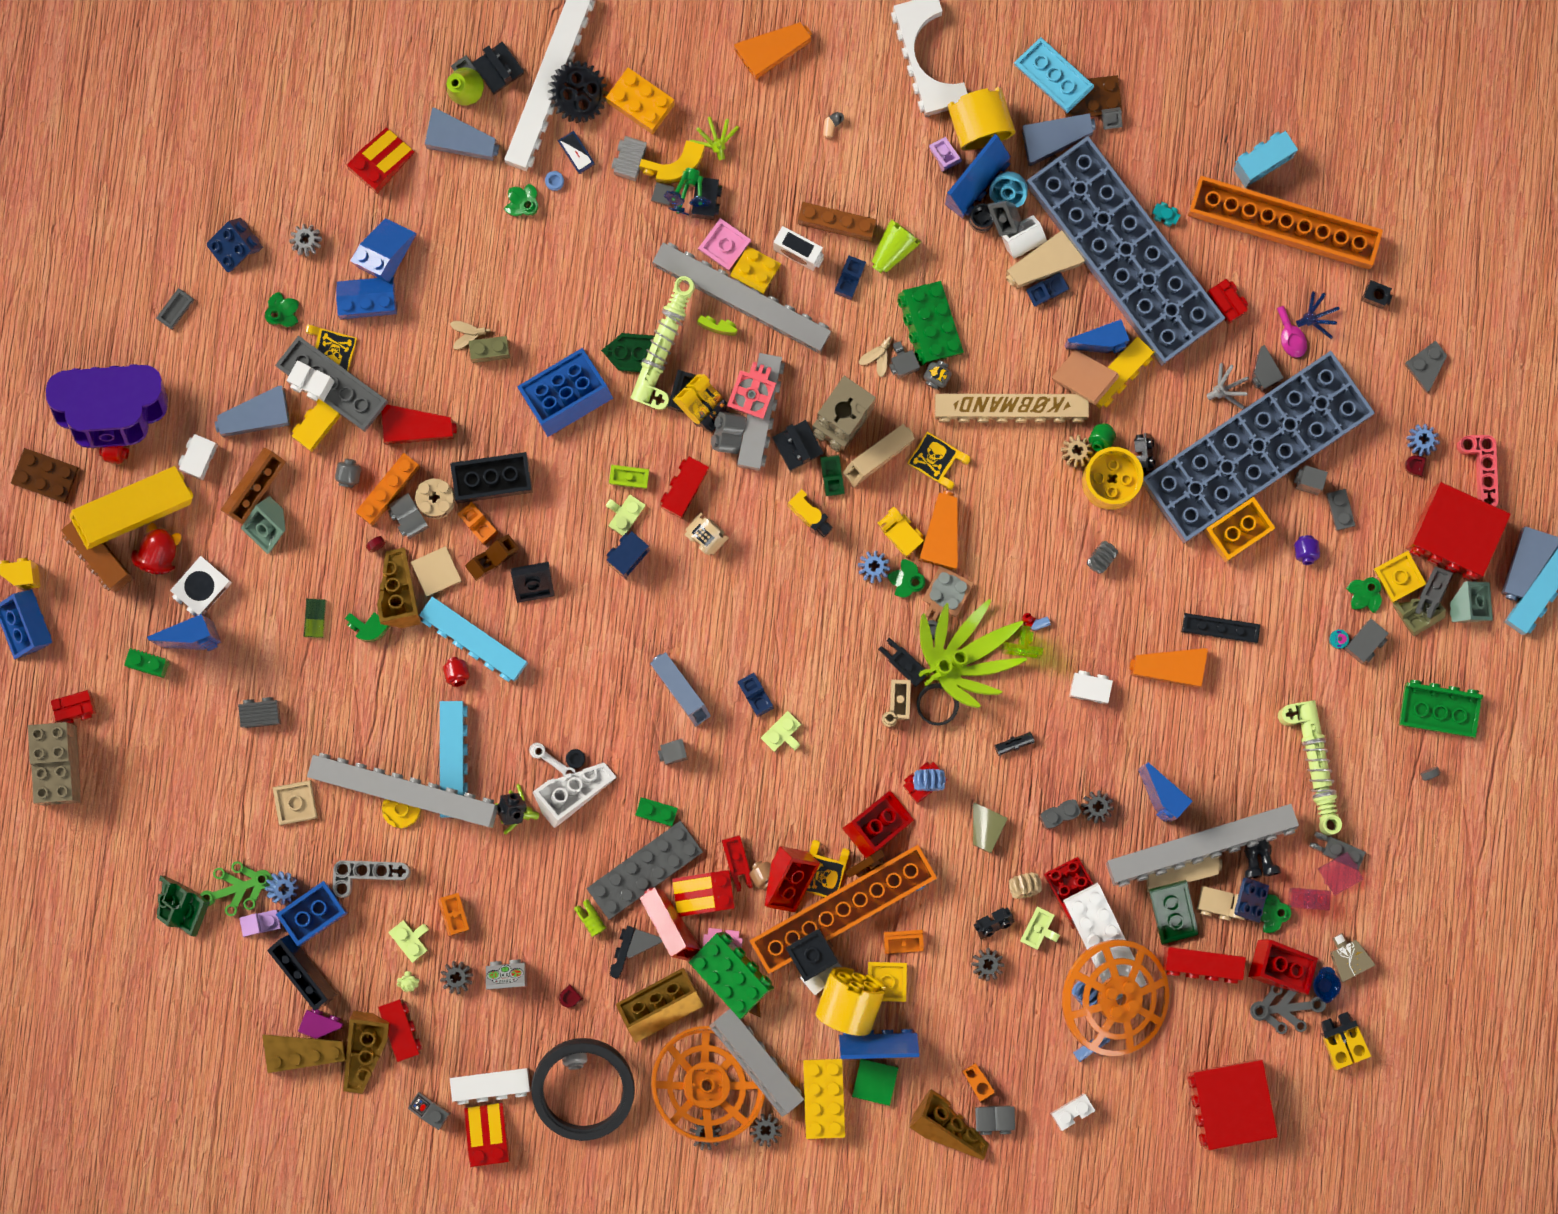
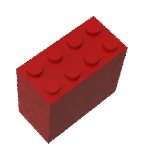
[1406,482,1511,582]
[1187,1059,1278,1150]

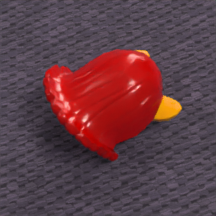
[131,523,181,575]

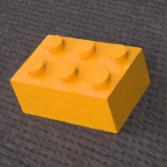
[606,68,675,135]
[1204,497,1275,562]

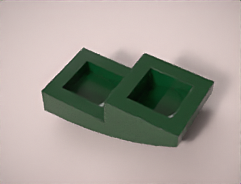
[820,454,845,496]

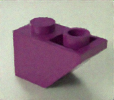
[298,1009,344,1039]

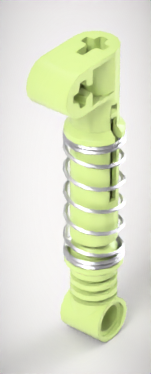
[630,276,695,410]
[1278,700,1342,836]

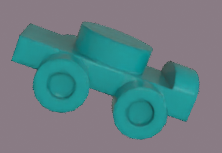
[1152,202,1181,227]

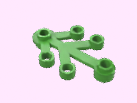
[200,861,272,916]

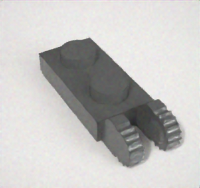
[1416,567,1453,618]
[1309,832,1366,870]

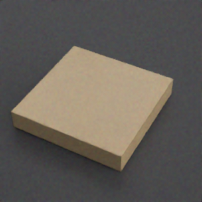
[411,546,462,597]
[272,780,318,825]

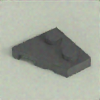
[1405,341,1447,393]

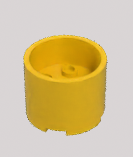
[948,87,1016,151]
[1082,447,1143,510]
[815,967,886,1036]

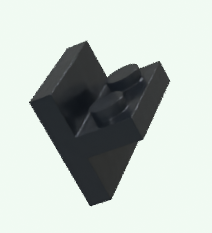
[472,41,525,94]
[772,420,824,471]
[511,562,555,603]
[786,928,839,981]

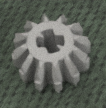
[289,224,322,257]

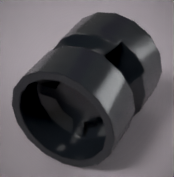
[969,203,994,233]

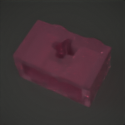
[1288,888,1331,911]

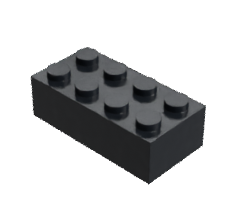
[450,452,533,504]

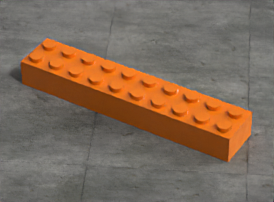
[1187,175,1383,270]
[749,845,937,975]

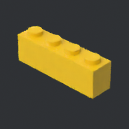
[1096,336,1154,409]
[292,399,341,452]

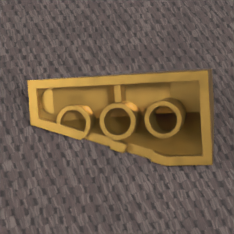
[377,547,421,628]
[343,1011,389,1094]
[909,1089,989,1160]

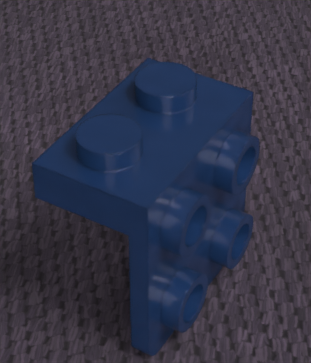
[207,218,263,272]
[1234,878,1269,923]

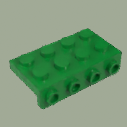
[897,281,964,366]
[1399,680,1484,738]
[688,932,774,1019]

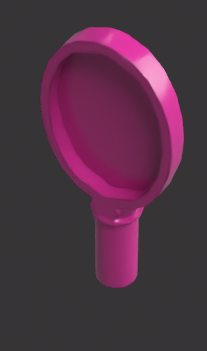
[1277,306,1307,358]

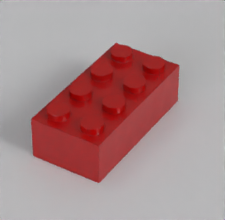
[1162,947,1246,984]

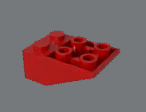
[1044,857,1094,929]

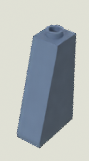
[425,108,499,161]
[1022,113,1096,166]
[215,385,290,437]
[1501,526,1558,601]
[650,652,711,727]

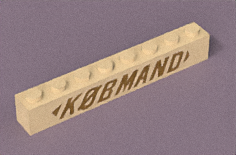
[935,394,1089,423]

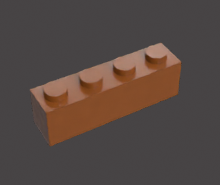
[798,201,876,242]
[221,448,286,525]

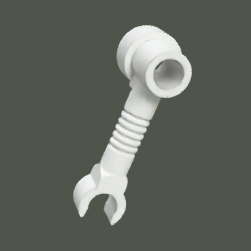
[529,743,576,777]

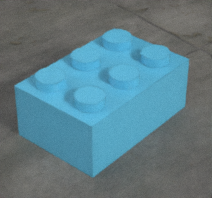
[1233,131,1298,188]

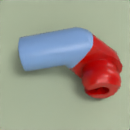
[1022,613,1050,631]

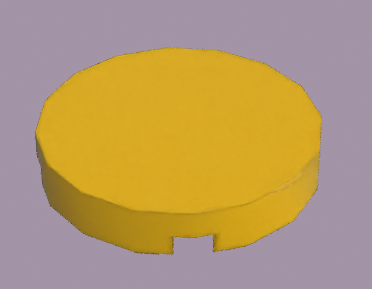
[382,799,421,828]

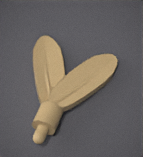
[450,321,491,350]
[859,336,892,377]

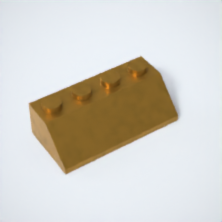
[615,967,704,1043]

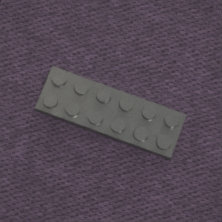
[275,335,388,432]
[586,821,703,920]

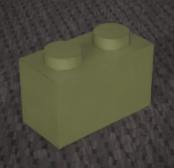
[469,336,510,363]

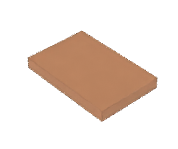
[1052,350,1119,405]

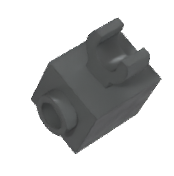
[889,341,920,379]

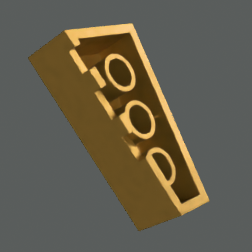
[262,1034,346,1073]

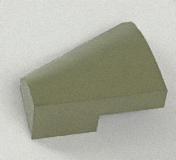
[1393,598,1446,636]
[973,802,1008,853]

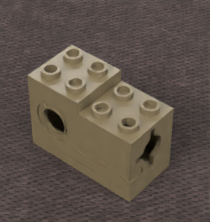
[812,376,876,453]
[28,722,81,806]

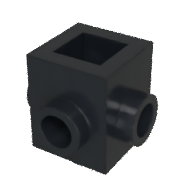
[497,793,527,825]

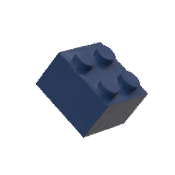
[606,531,650,579]

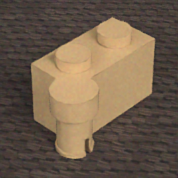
[882,679,911,727]
[1197,886,1244,921]

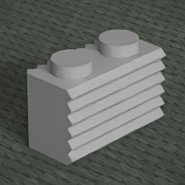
[611,136,647,181]

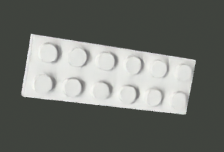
[1063,883,1147,1000]

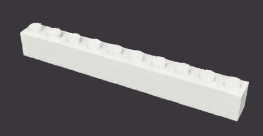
[504,0,596,172]

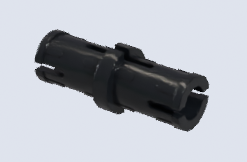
[994,732,1035,756]

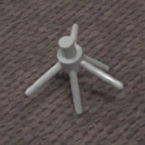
[1207,363,1249,409]

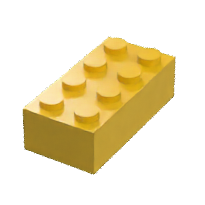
[803,1059,845,1139]

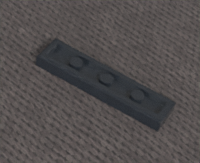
[1181,613,1261,644]

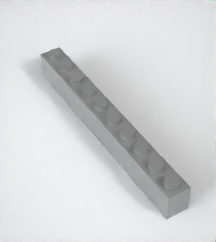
[652,242,831,354]
[307,753,497,828]
[1106,804,1299,887]

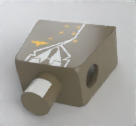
[1330,933,1375,982]

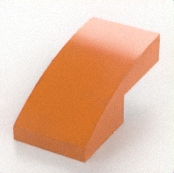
[458,502,498,545]

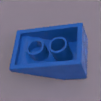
[350,218,417,283]
[1065,319,1129,354]

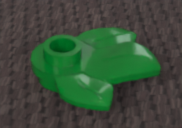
[504,183,539,217]
[265,292,299,327]
[888,559,925,598]
[1346,577,1382,613]
[1260,894,1292,933]

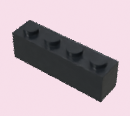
[267,935,337,1011]

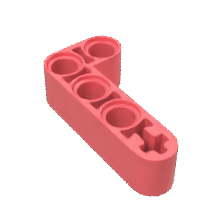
[1457,435,1498,507]

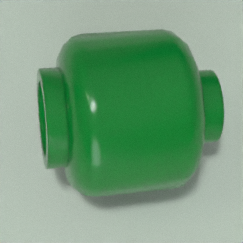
[1088,423,1116,452]

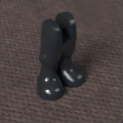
[1244,839,1281,879]

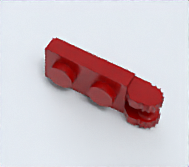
[722,835,753,892]

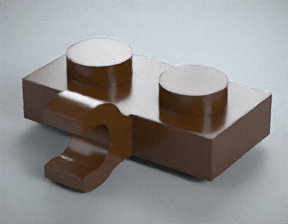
[845,850,885,878]

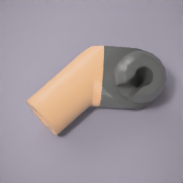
[823,112,844,138]

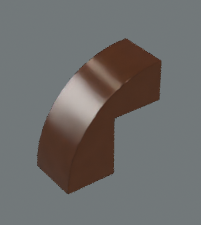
[465,534,519,581]

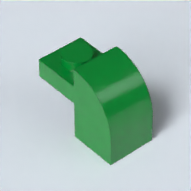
[345,612,391,642]

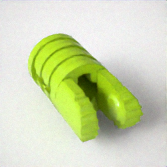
[574,899,606,937]

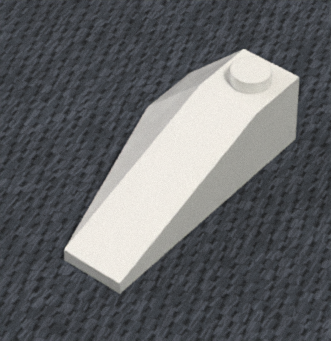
[533,763,616,828]

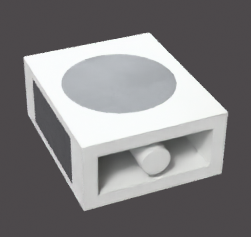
[773,226,824,271]
[170,556,232,617]

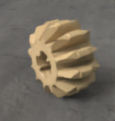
[1061,435,1093,468]
[1009,872,1042,899]

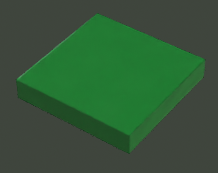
[852,1059,899,1106]

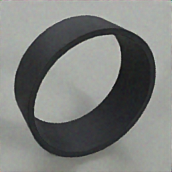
[917,683,959,725]

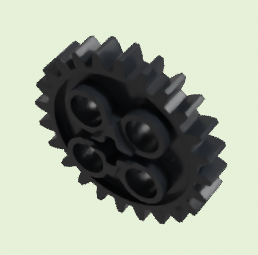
[547,61,608,123]

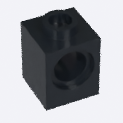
[1361,280,1393,309]

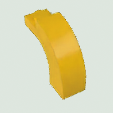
[639,140,705,184]

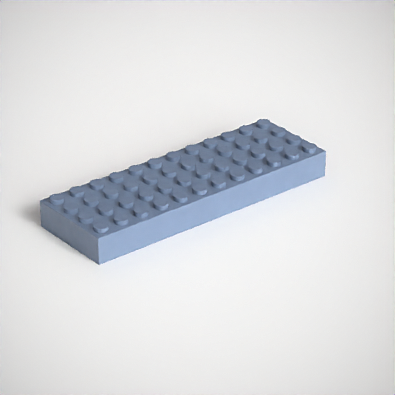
[1026,136,1225,366]
[1142,351,1375,544]

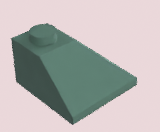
[241,496,286,554]
[1450,581,1493,623]

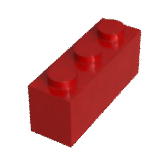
[660,456,709,519]
[378,999,423,1062]

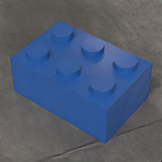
[276,881,348,946]

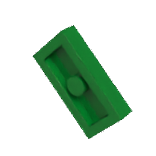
[635,797,678,827]

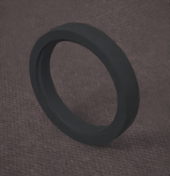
[531,1038,635,1141]

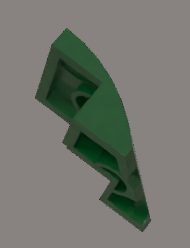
[157,875,210,937]

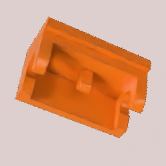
[438,893,469,937]
[883,930,924,954]

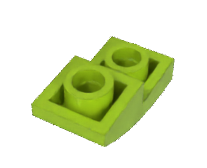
[697,315,738,336]

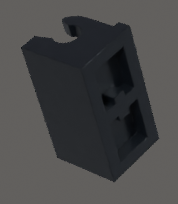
[668,370,696,413]

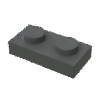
[1326,489,1355,531]

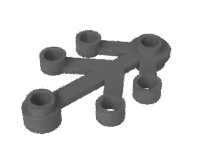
[1250,985,1326,1034]

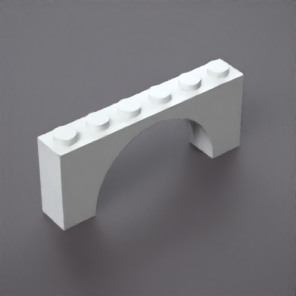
[891,0,968,117]

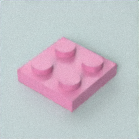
[698,218,751,271]

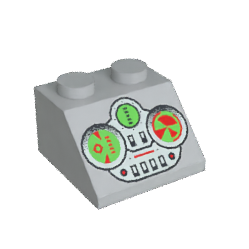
[486,959,527,990]

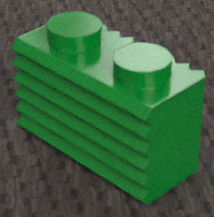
[124,648,169,678]

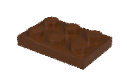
[1064,75,1122,118]
[11,448,79,504]

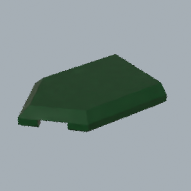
[601,333,655,373]

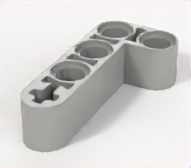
[333,861,411,898]

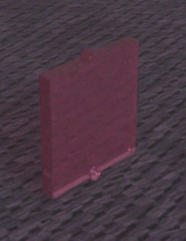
[1318,852,1364,896]

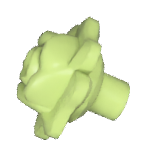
[397,971,419,992]

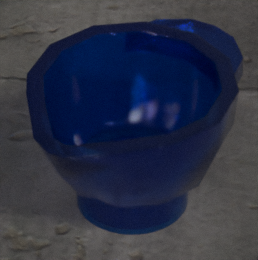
[1313,967,1341,1003]

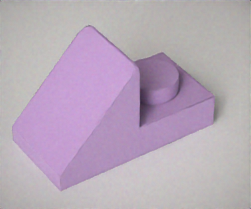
[929,137,961,172]
[239,910,281,937]

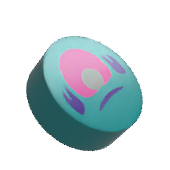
[1329,629,1349,649]

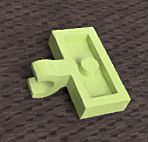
[606,495,646,536]
[761,711,801,752]
[1020,906,1060,950]
[388,920,429,963]

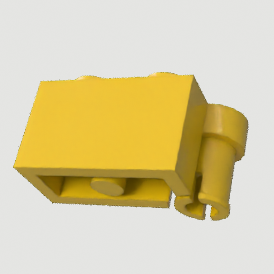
[877,507,924,558]

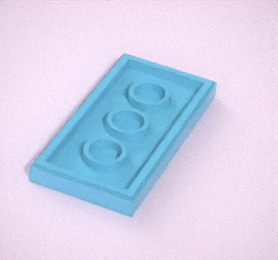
[1014,37,1094,113]

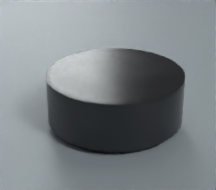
[566,749,585,769]

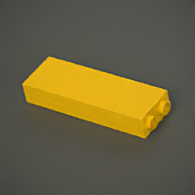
[69,466,193,550]

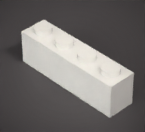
[450,1068,531,1105]

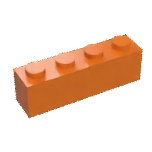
[356,453,421,527]

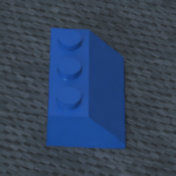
[336,276,397,320]
[0,589,53,660]

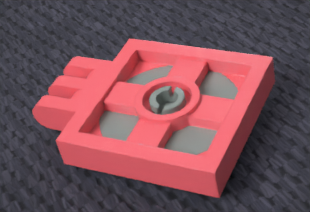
[727,362,776,420]

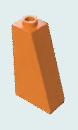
[734,22,812,80]
[919,491,958,571]
[1129,648,1208,688]

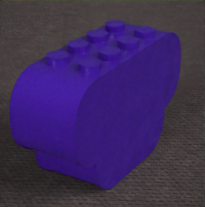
[46,364,168,448]

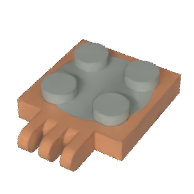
[922,566,974,621]

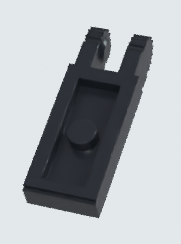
[878,638,927,687]
[609,925,635,979]

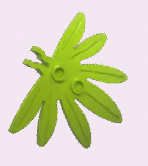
[919,599,1027,708]

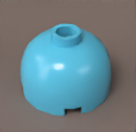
[989,171,1028,207]

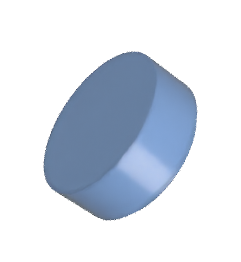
[545,171,564,191]

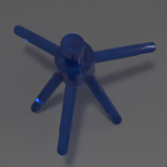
[1296,291,1340,339]

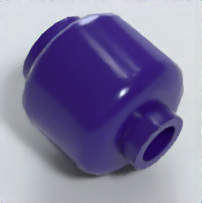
[1294,535,1320,565]

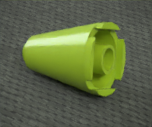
[446,67,484,106]
[872,219,921,273]

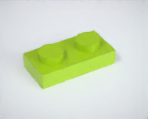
[609,465,649,489]

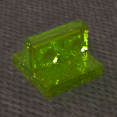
[1002,625,1043,659]

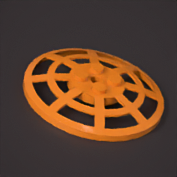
[1062,939,1169,1056]
[651,1026,765,1143]

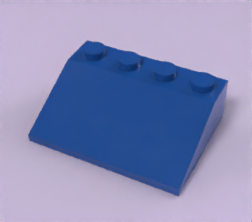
[945,134,1011,219]
[517,348,613,437]
[148,614,222,651]
[1138,762,1192,822]
[839,1029,919,1059]

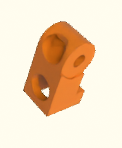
[962,1063,995,1103]

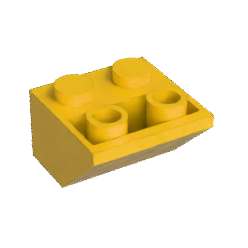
[0,558,41,590]

